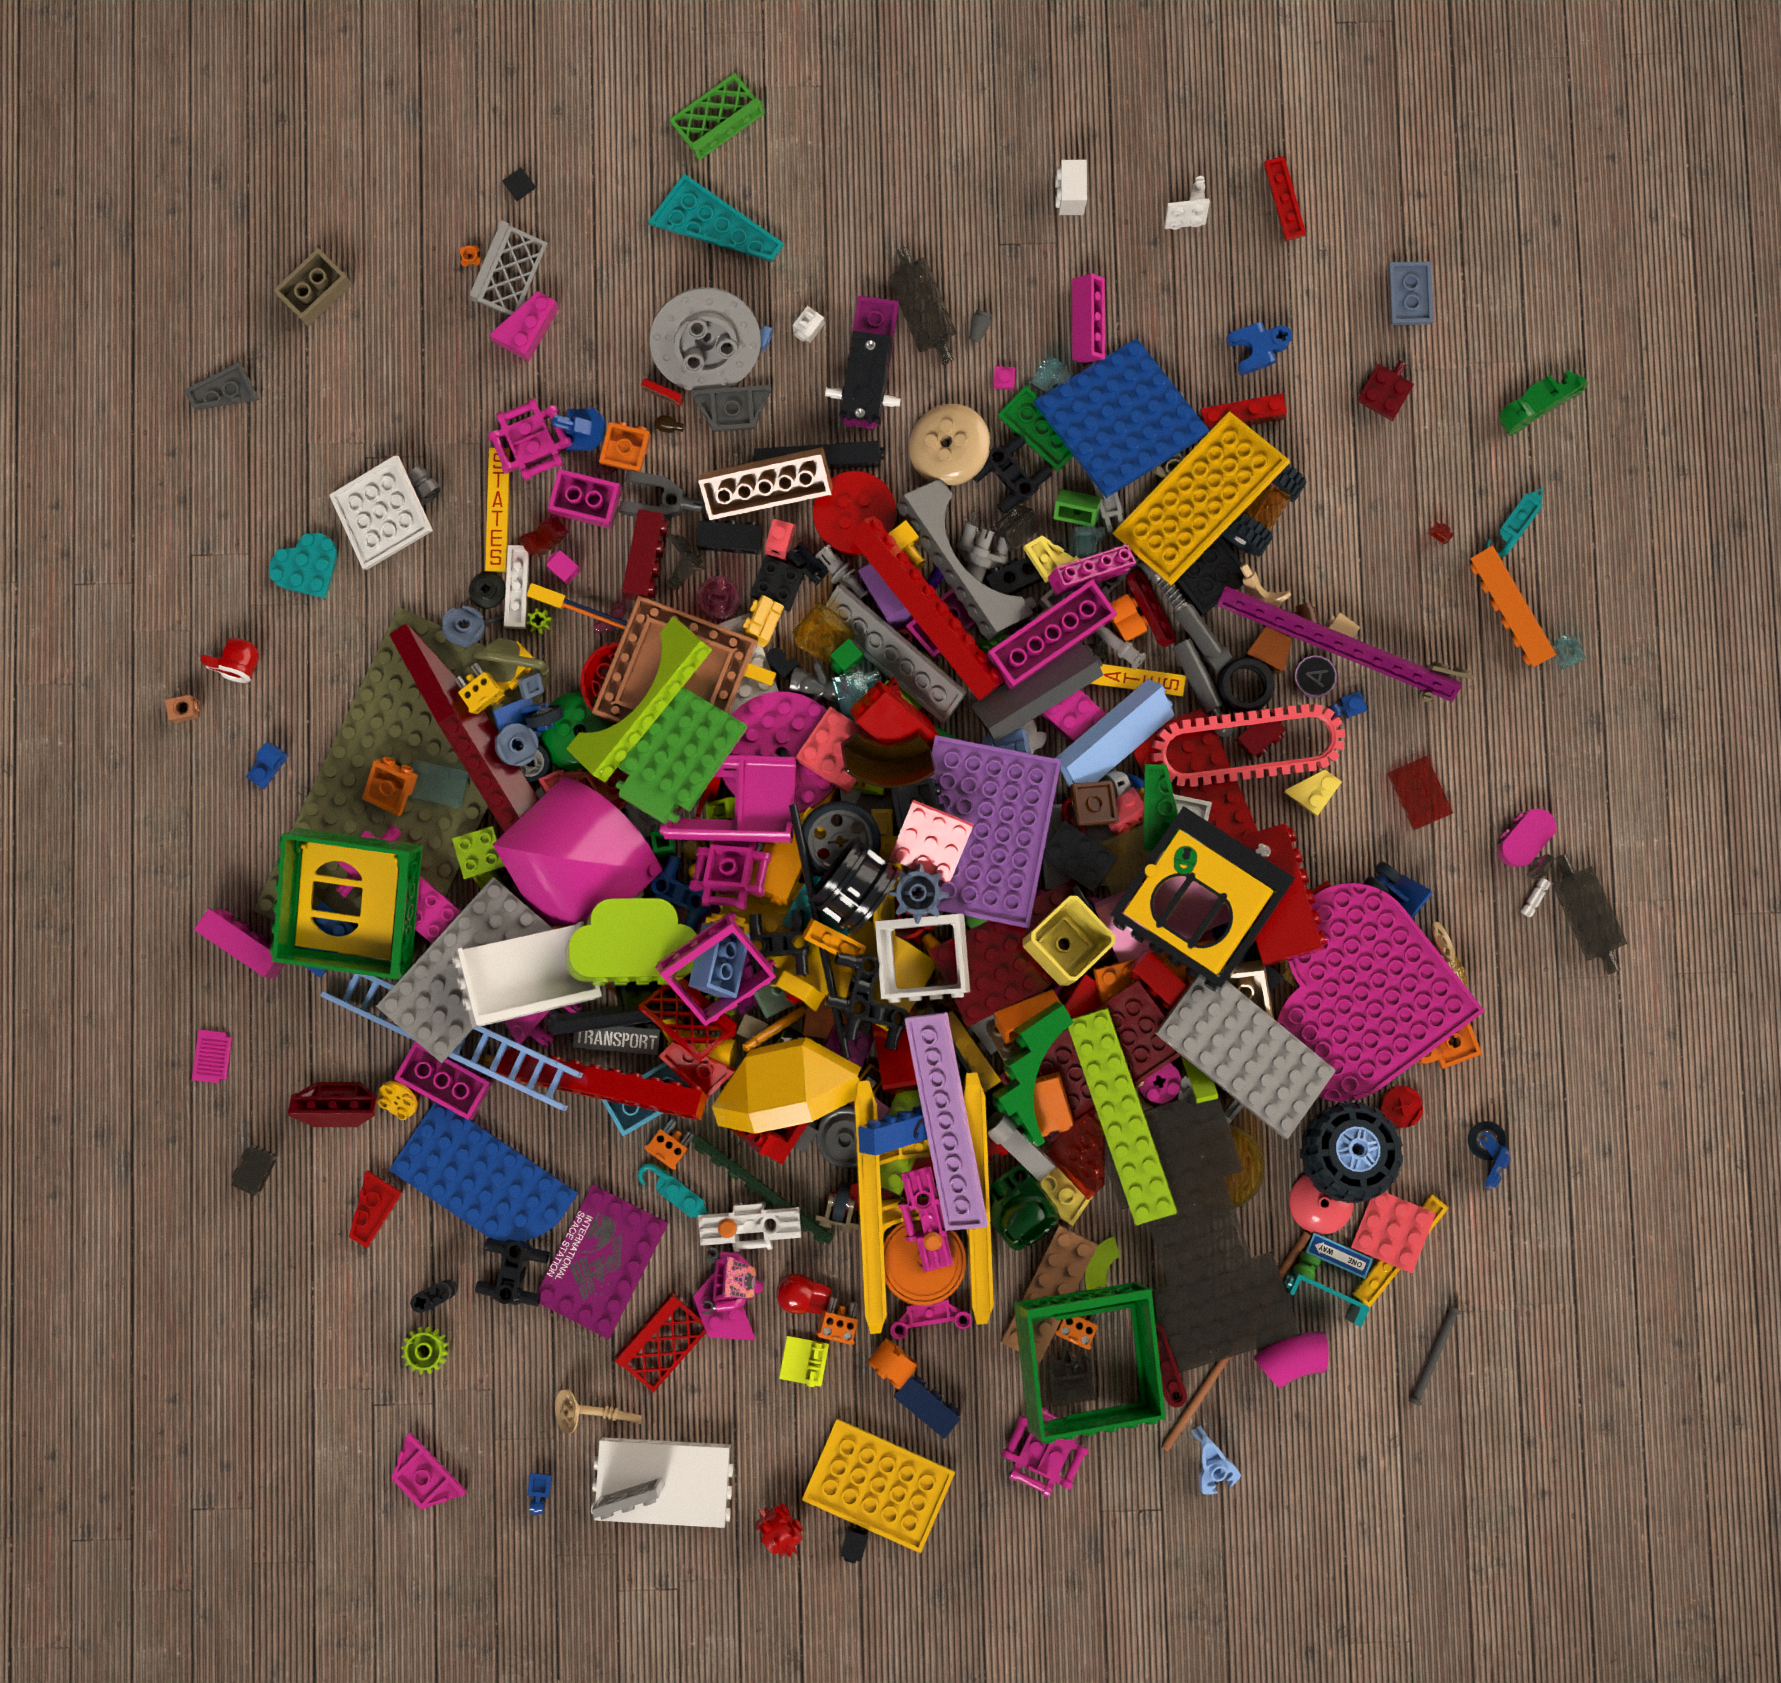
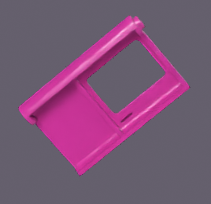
[660,755,796,843]

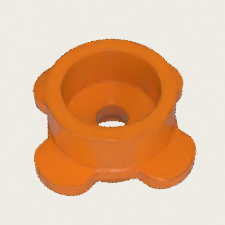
[459,245,481,267]

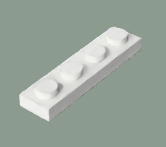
[504,545,530,629]

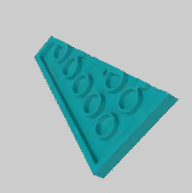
[648,174,785,262]

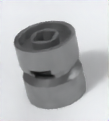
[407,465,442,505]

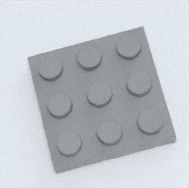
[592,1477,665,1520]

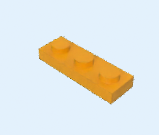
[801,918,867,955]

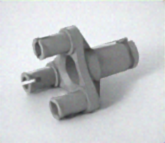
[956,523,1013,583]

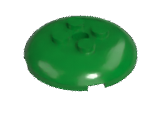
[539,690,615,772]

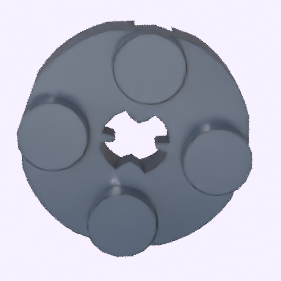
[442,606,485,647]
[494,723,538,766]

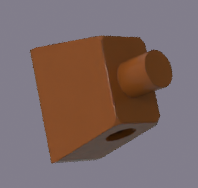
[1244,627,1292,674]

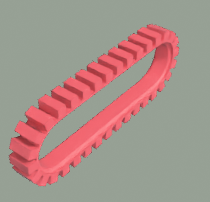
[1151,704,1346,787]

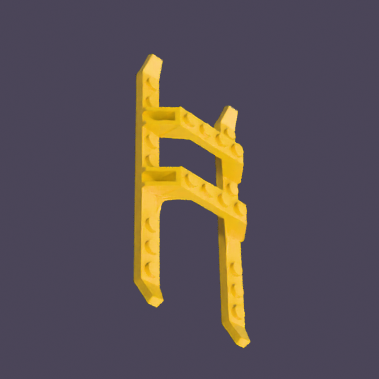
[854,1073,994,1334]

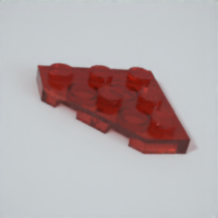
[1044,1111,1105,1200]

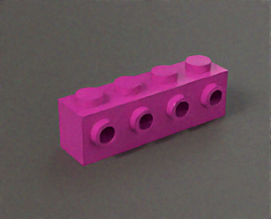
[1072,273,1105,364]

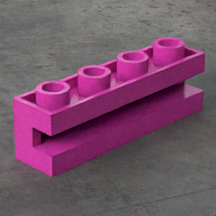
[1047,544,1136,596]

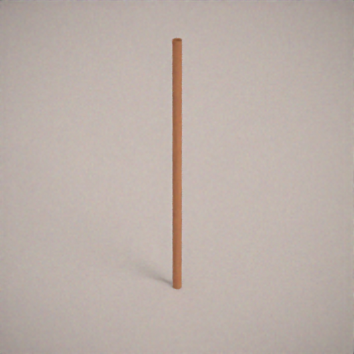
[1161,1231,1311,1451]

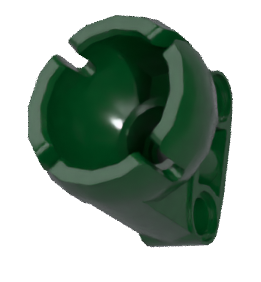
[989,1165,1060,1251]

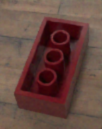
[622,509,670,601]

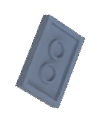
[1388,261,1434,325]

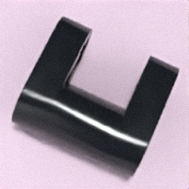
[410,1279,458,1313]

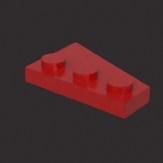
[659,1040,736,1098]
[349,1170,403,1248]

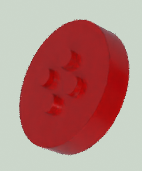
[813,471,896,557]

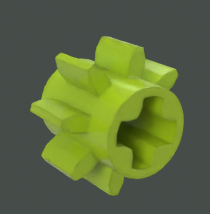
[526,608,553,635]

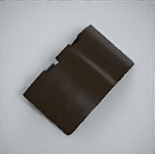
[841,731,936,788]

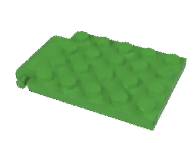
[616,687,748,825]

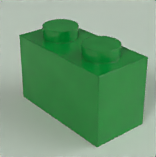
[830,639,864,677]

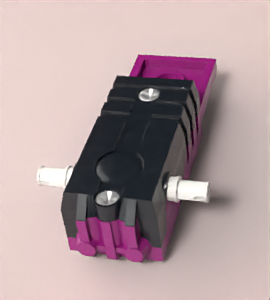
[825,295,901,430]

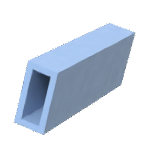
[1055,678,1174,787]

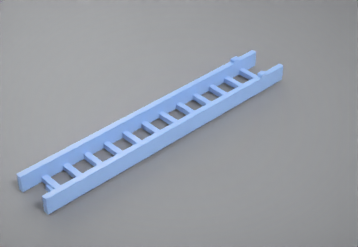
[320,974,583,1111]

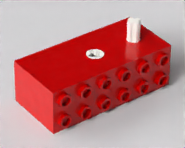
[1234,823,1328,966]

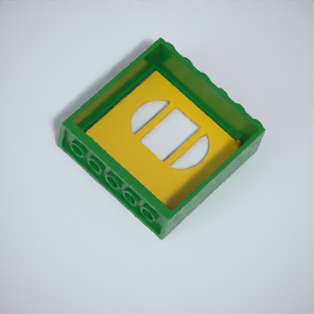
[270,828,423,980]

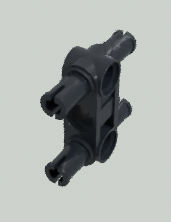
[973,434,1052,514]
[747,909,811,976]
[475,1238,550,1307]

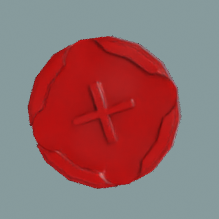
[1380,1086,1423,1128]

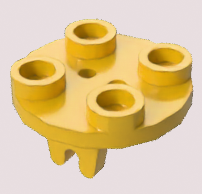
[378,1080,419,1120]

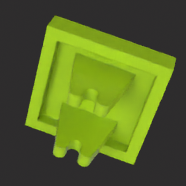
[452,826,505,879]

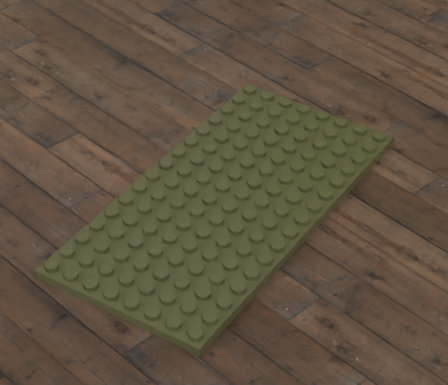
[253,607,551,979]

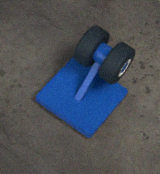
[1363,861,1432,919]

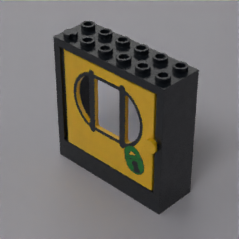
[1110,806,1295,992]

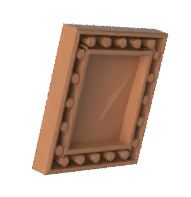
[592,595,757,724]

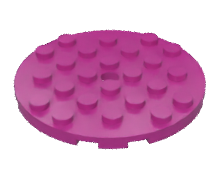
[722,692,836,814]

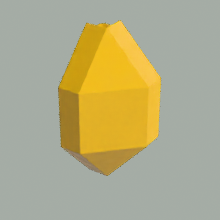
[712,1037,861,1134]

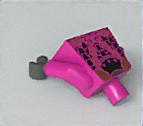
[701,1247,763,1315]

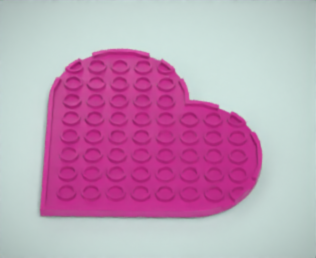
[1277,883,1485,1102]

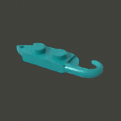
[1485,488,1543,558]
[638,1162,708,1219]

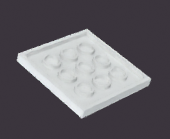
[329,455,433,570]

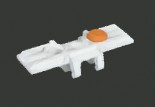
[698,1201,802,1252]

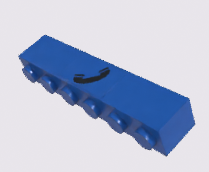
[858,1106,928,1156]

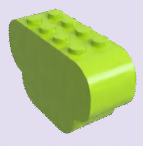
[565,898,697,986]

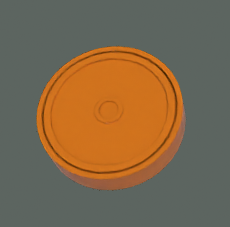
[883,1221,966,1306]

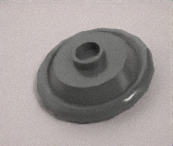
[816,1106,857,1168]

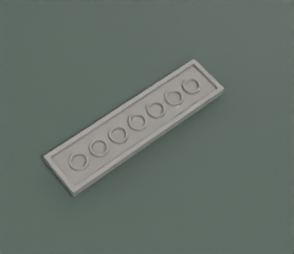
[818,584,967,724]

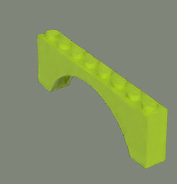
[566,617,712,782]

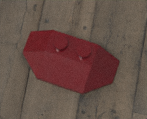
[288,1082,377,1127]

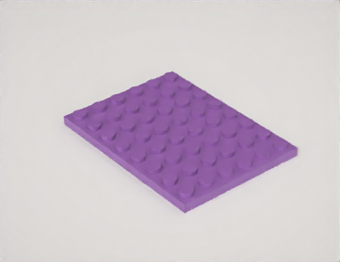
[908,735,1062,929]

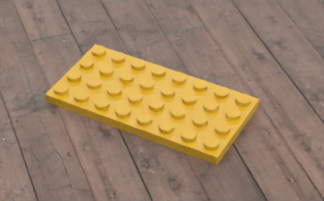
[1112,411,1290,586]

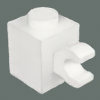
[793,306,825,343]

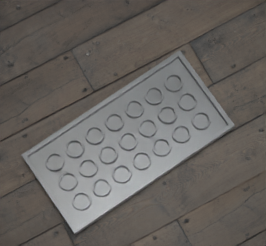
[376,877,554,1063]
[1155,966,1336,1139]

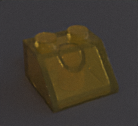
[792,602,855,664]

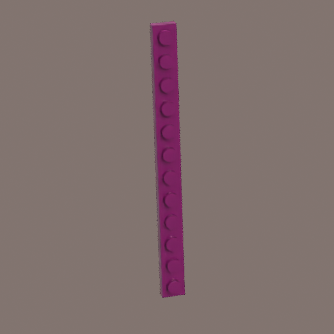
[1217,586,1462,702]

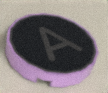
[1294,656,1337,698]

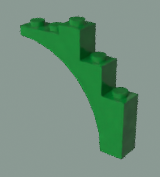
[993,1001,1074,1147]

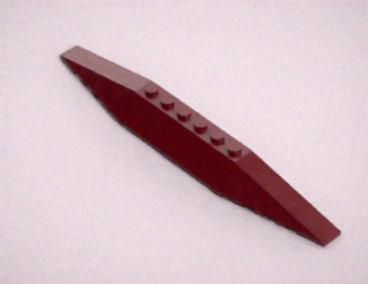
[389,623,540,833]

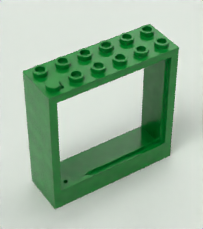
[1014,1282,1166,1444]

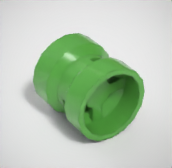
[1293,1251,1322,1280]

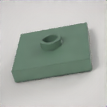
[754,967,799,1018]

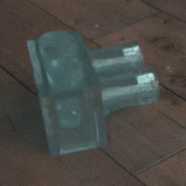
[832,669,881,718]

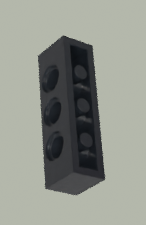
[985,541,1068,595]

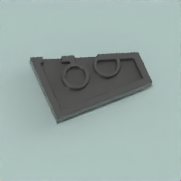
[184,362,260,410]

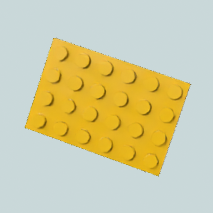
[802,1418,955,1553]

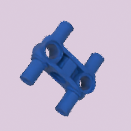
[651,855,712,931]

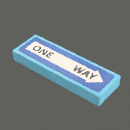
[1305,1232,1373,1279]

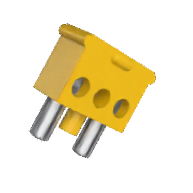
[455,663,504,714]

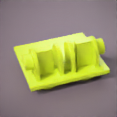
[779,1336,829,1387]

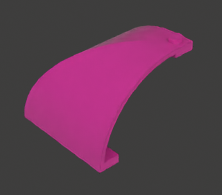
[493,777,662,926]

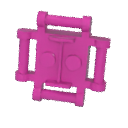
[487,398,572,482]
[689,841,772,910]
[1001,1407,1089,1497]

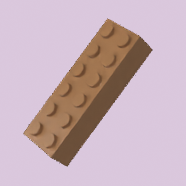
[698,447,833,520]
[1000,1224,1098,1362]

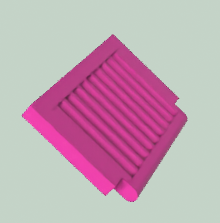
[192,1029,232,1083]

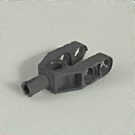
[618,470,704,519]

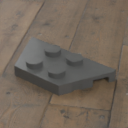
[691,385,771,432]

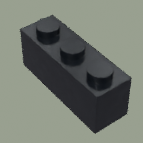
[696,518,762,555]

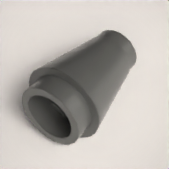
[969,310,992,343]

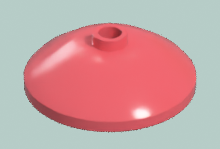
[1289,1174,1354,1235]

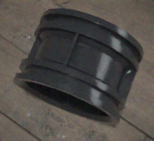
[807,836,901,935]

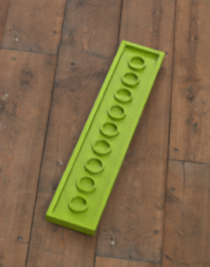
[1068,1007,1177,1225]

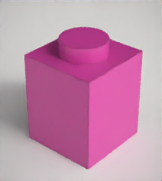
[546,550,581,585]

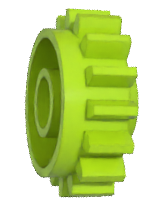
[401,1326,450,1375]

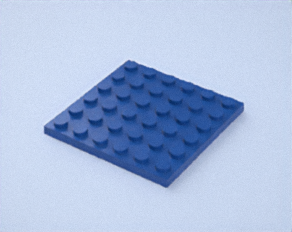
[1034,338,1210,498]

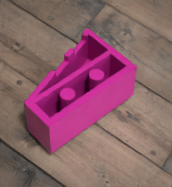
[489,291,559,362]

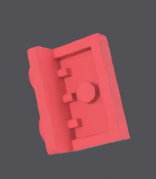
[1107,787,1144,837]

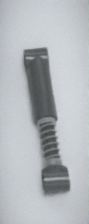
[1137,560,1233,673]

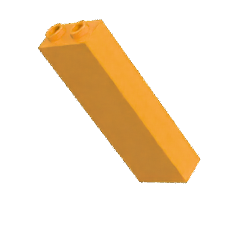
[750,787,837,906]

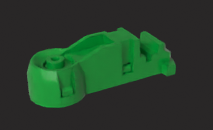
[1498,370,1588,435]

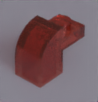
[519,516,568,557]

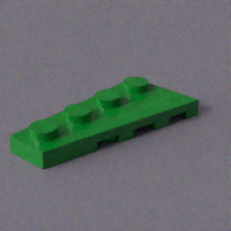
[1143,764,1182,851]

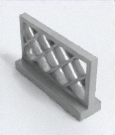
[469,220,548,316]

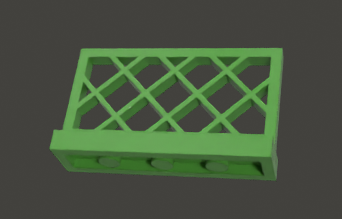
[669,73,765,161]

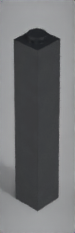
[754,441,885,470]

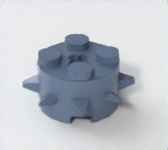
[889,864,949,924]

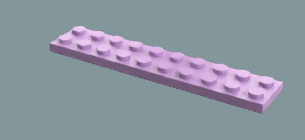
[905,1012,988,1231]

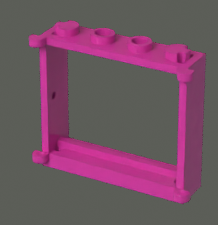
[656,912,776,1026]

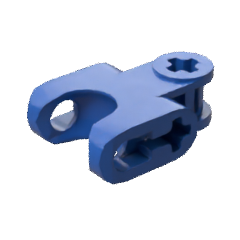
[1226,322,1292,375]

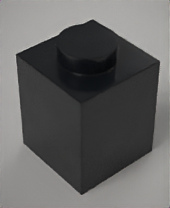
[840,1526,868,1563]

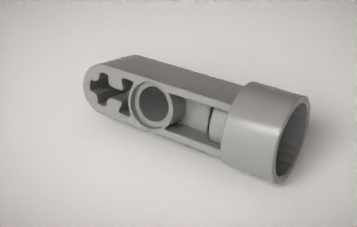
[986,1111,1056,1181]

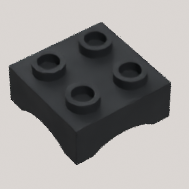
[750,556,805,612]

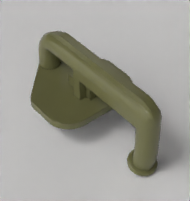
[474,638,549,682]

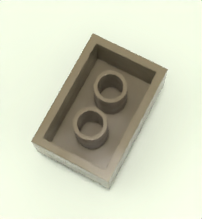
[273,248,352,327]

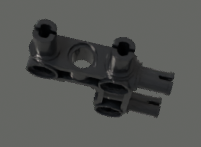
[824,952,910,1051]

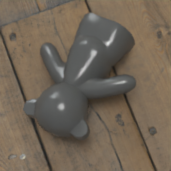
[789,661,846,708]

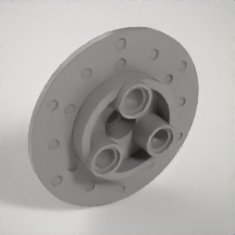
[649,287,761,391]

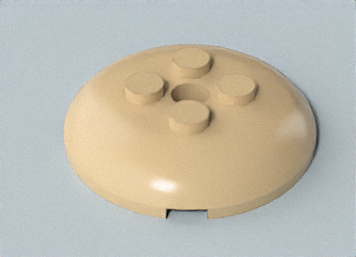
[909,404,990,486]

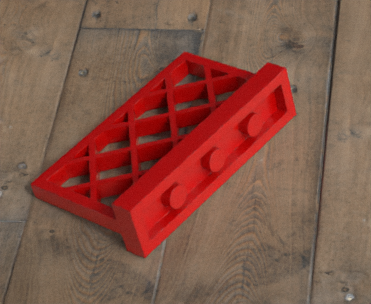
[638,978,737,1062]
[614,1292,706,1393]

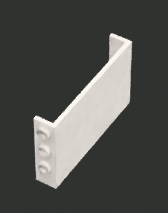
[452,921,602,1028]
[591,1437,733,1528]

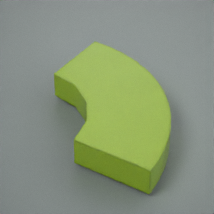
[1084,1236,1121,1290]

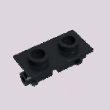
[787,541,829,586]

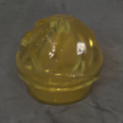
[681,840,701,860]

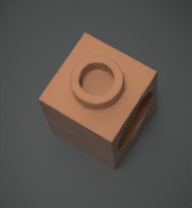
[165,695,201,723]

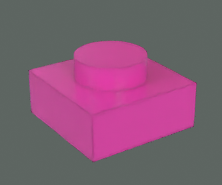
[993,366,1016,390]

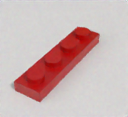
[1263,156,1306,241]

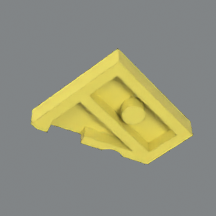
[1023,536,1079,583]
[1283,770,1342,816]

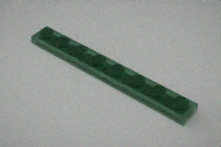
[691,1134,834,1245]

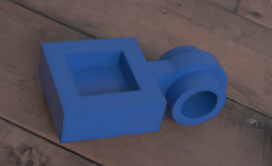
[1327,691,1367,719]
[527,1472,552,1516]

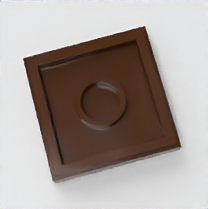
[1070,780,1119,827]

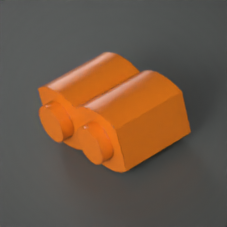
[1110,594,1148,642]

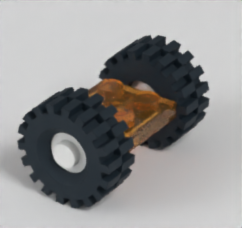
[1220,464,1307,557]

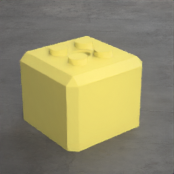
[1023,896,1115,986]

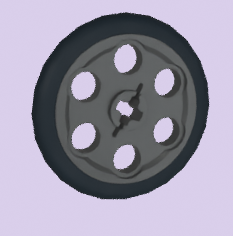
[802,801,881,875]

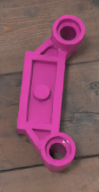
[890,1299,972,1340]

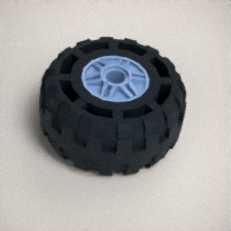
[1300,1102,1404,1203]

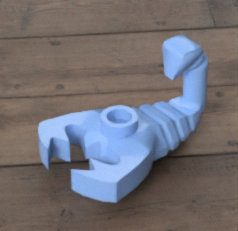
[1191,1425,1241,1495]

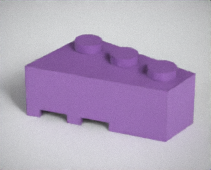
[858,564,913,631]

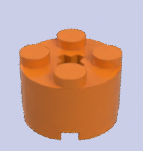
[867,1339,919,1390]

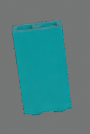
[1282,1270,1370,1327]

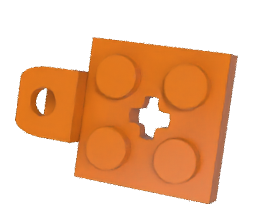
[1417,1023,1482,1069]

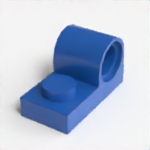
[246,742,289,790]

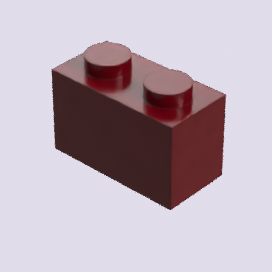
[1235,711,1286,759]

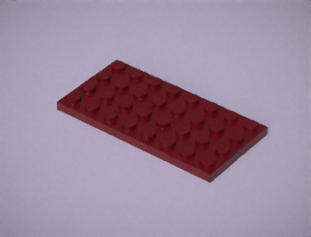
[928,879,1115,1028]
[998,979,1181,1144]

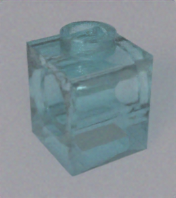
[1552,635,1586,670]

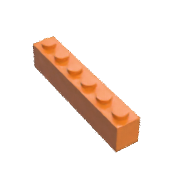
[1469,546,1556,668]

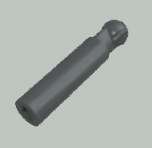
[1172,639,1235,738]

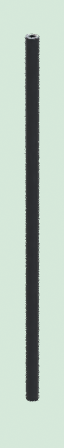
[789,804,851,1058]

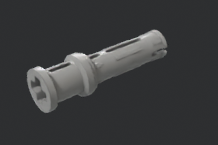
[1094,626,1146,669]

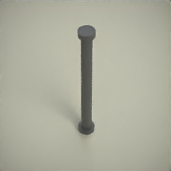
[1408,1306,1461,1406]

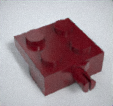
[1356,360,1414,421]

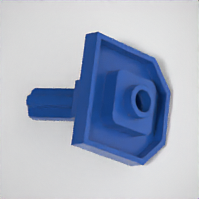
[551,408,605,451]

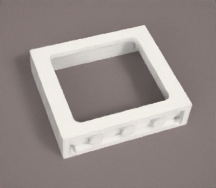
[875,914,970,1003]

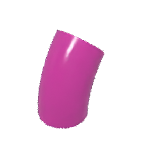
[1253,1331,1329,1389]

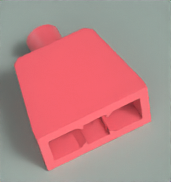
[765,519,796,563]

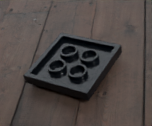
[1175,536,1245,616]

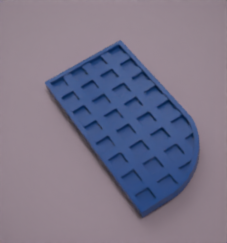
[389,1102,579,1241]

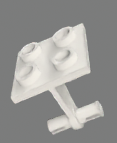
[1164,176,1210,230]

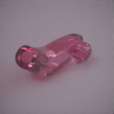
[593,602,627,634]

